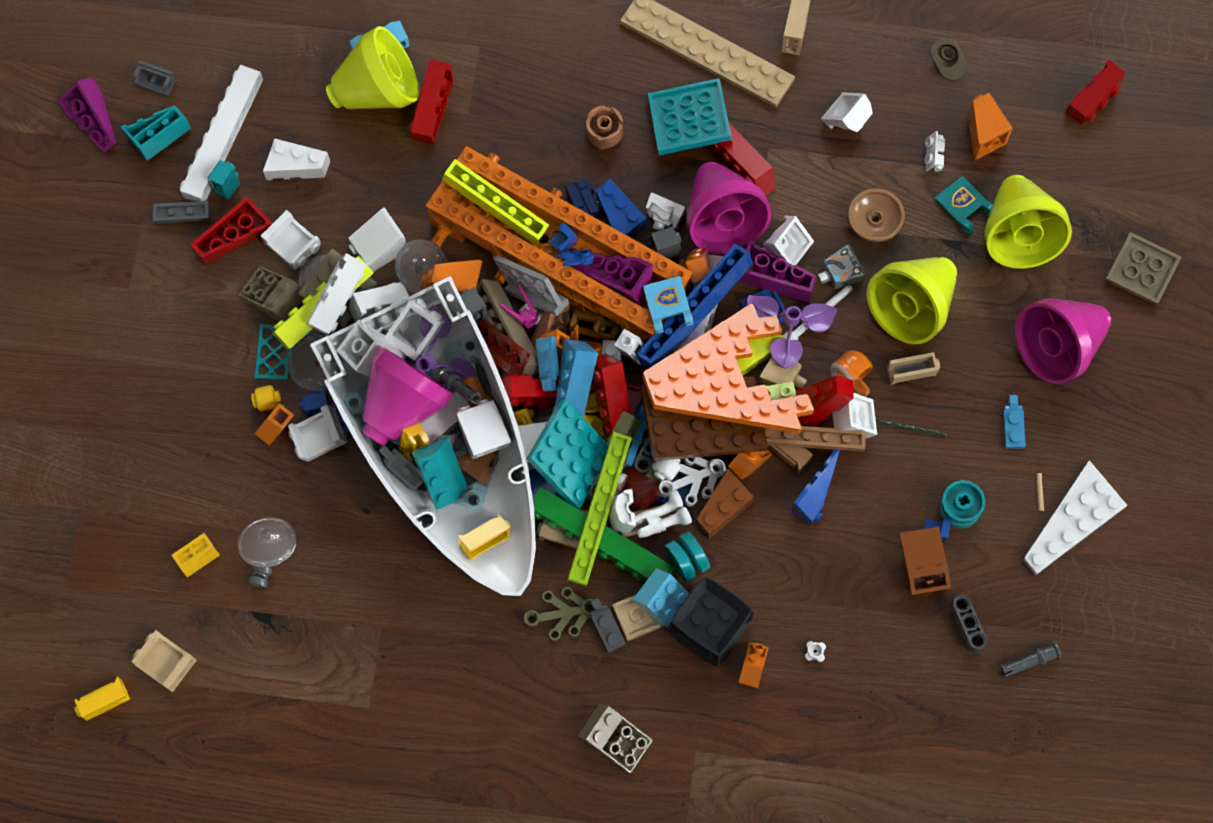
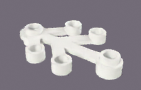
[658,457,726,507]

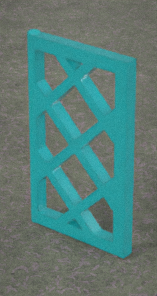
[254,324,292,381]

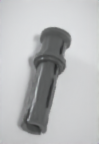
[436,368,481,404]
[1000,641,1062,678]

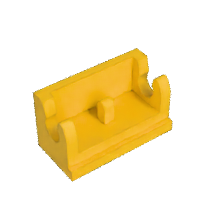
[398,423,429,462]
[172,533,220,578]

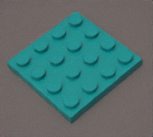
[648,78,732,155]
[526,399,608,509]

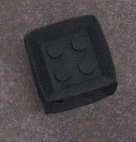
[668,576,754,667]

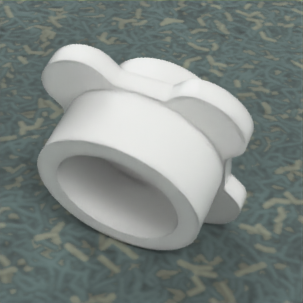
[805,641,826,662]

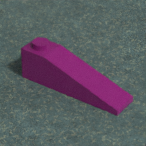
[58,78,116,153]
[573,254,653,306]

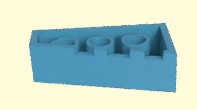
[553,339,598,417]

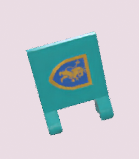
[935,176,993,234]

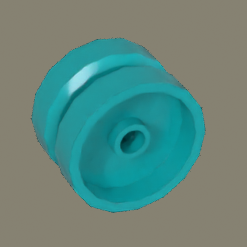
[939,480,986,529]
[664,531,710,583]

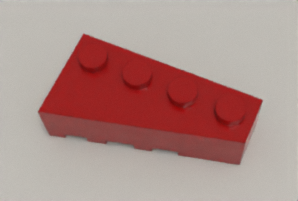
[190,197,272,265]
[591,354,631,438]

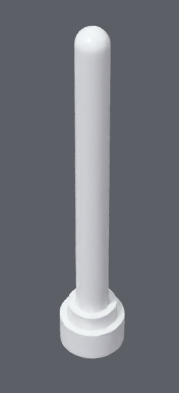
[783,285,853,340]

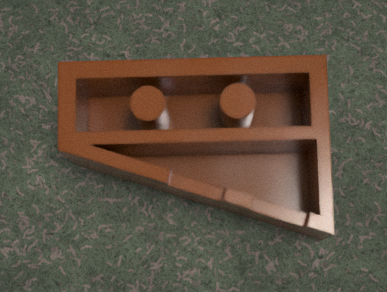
[696,469,754,539]

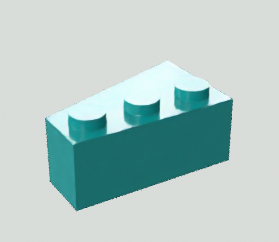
[120,105,191,161]

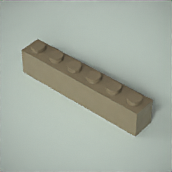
[476,279,539,378]

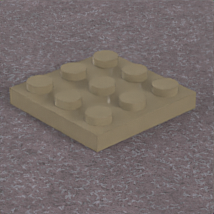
[1105,232,1182,306]
[298,249,377,328]

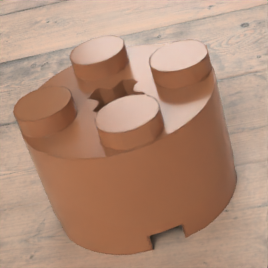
[586,106,623,150]

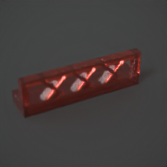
[478,319,531,375]

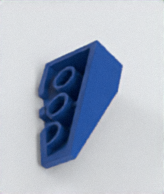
[792,450,840,526]

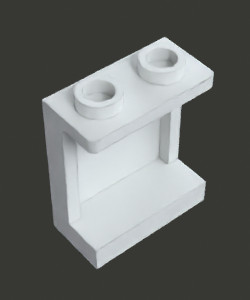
[261,210,321,270]
[288,405,347,462]

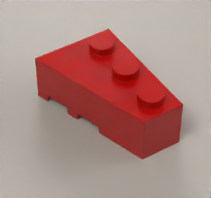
[1066,59,1126,125]
[501,375,559,410]
[796,376,854,427]

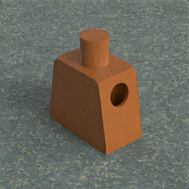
[457,452,499,487]

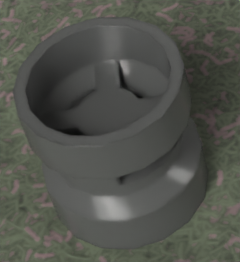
[248,564,272,589]

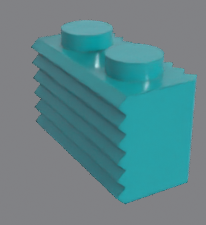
[207,160,241,200]

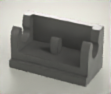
[133,60,176,97]

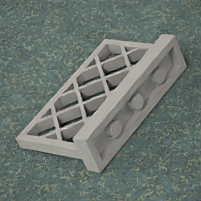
[493,255,569,316]

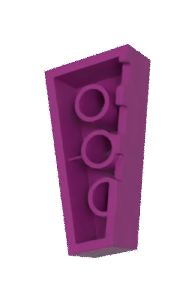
[738,239,817,303]

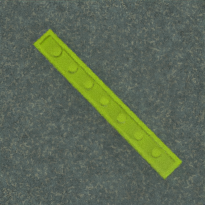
[567,432,632,586]

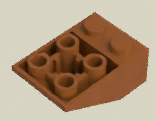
[900,527,951,595]

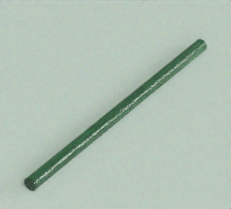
[875,419,946,437]

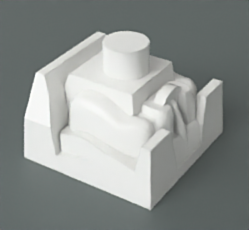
[821,92,873,132]
[646,192,687,232]
[763,216,814,265]
[833,393,877,438]

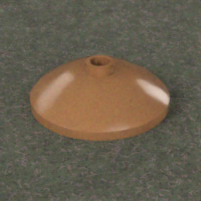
[848,188,905,242]

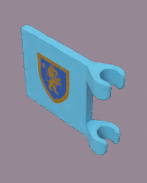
[643,276,693,334]

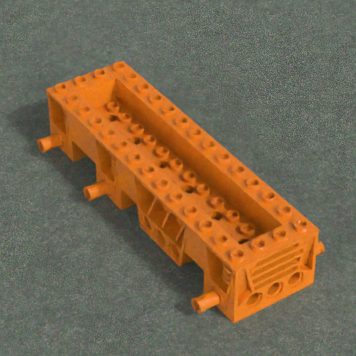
[426,146,693,353]

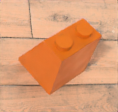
[968,93,1013,160]
[420,260,482,294]

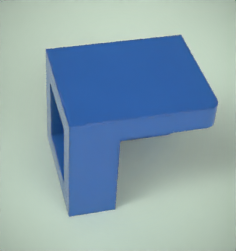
[549,222,578,254]
[924,518,952,543]

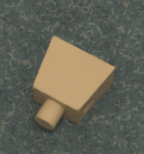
[759,357,808,388]

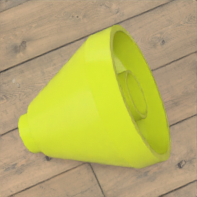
[326,26,419,109]
[984,175,1072,268]
[867,257,957,344]

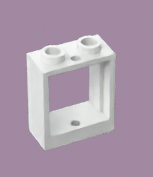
[384,299,445,361]

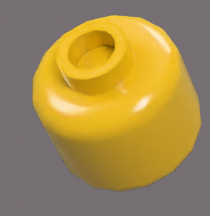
[251,385,281,412]

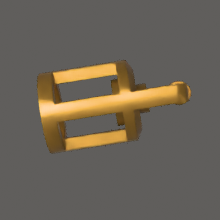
[569,309,620,341]

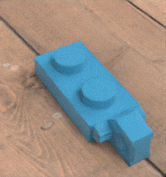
[536,336,560,391]
[1003,395,1026,449]

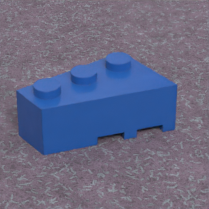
[596,179,646,238]

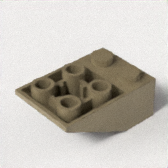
[238,266,304,322]
[577,704,653,774]

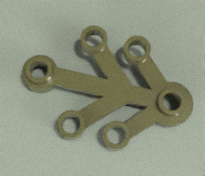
[524,587,592,642]

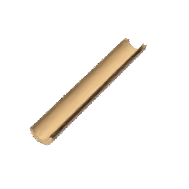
[1036,473,1044,511]

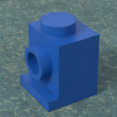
[300,388,329,416]

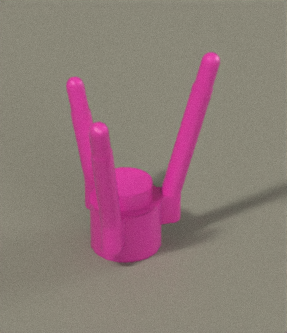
[500,285,538,328]

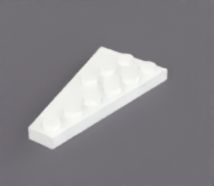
[1023,460,1127,575]

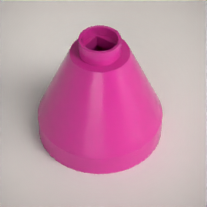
[686,162,771,254]
[1015,298,1111,384]
[362,346,454,446]

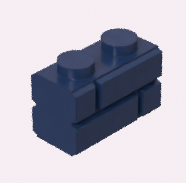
[565,179,602,219]

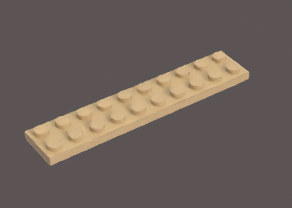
[620,0,795,108]

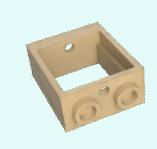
[782,0,810,56]

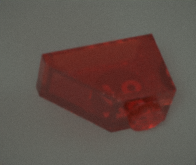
[628,466,660,511]

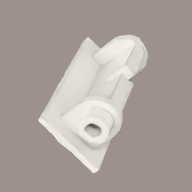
[924,131,945,172]

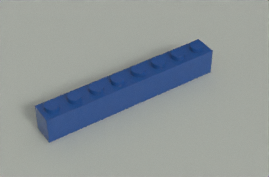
[637,243,753,369]

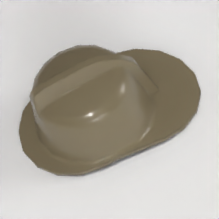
[931,38,967,80]

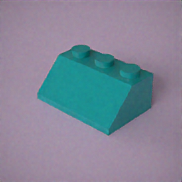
[412,436,468,510]

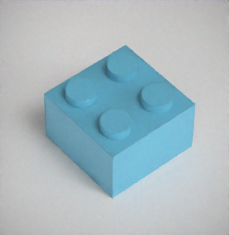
[633,568,689,627]

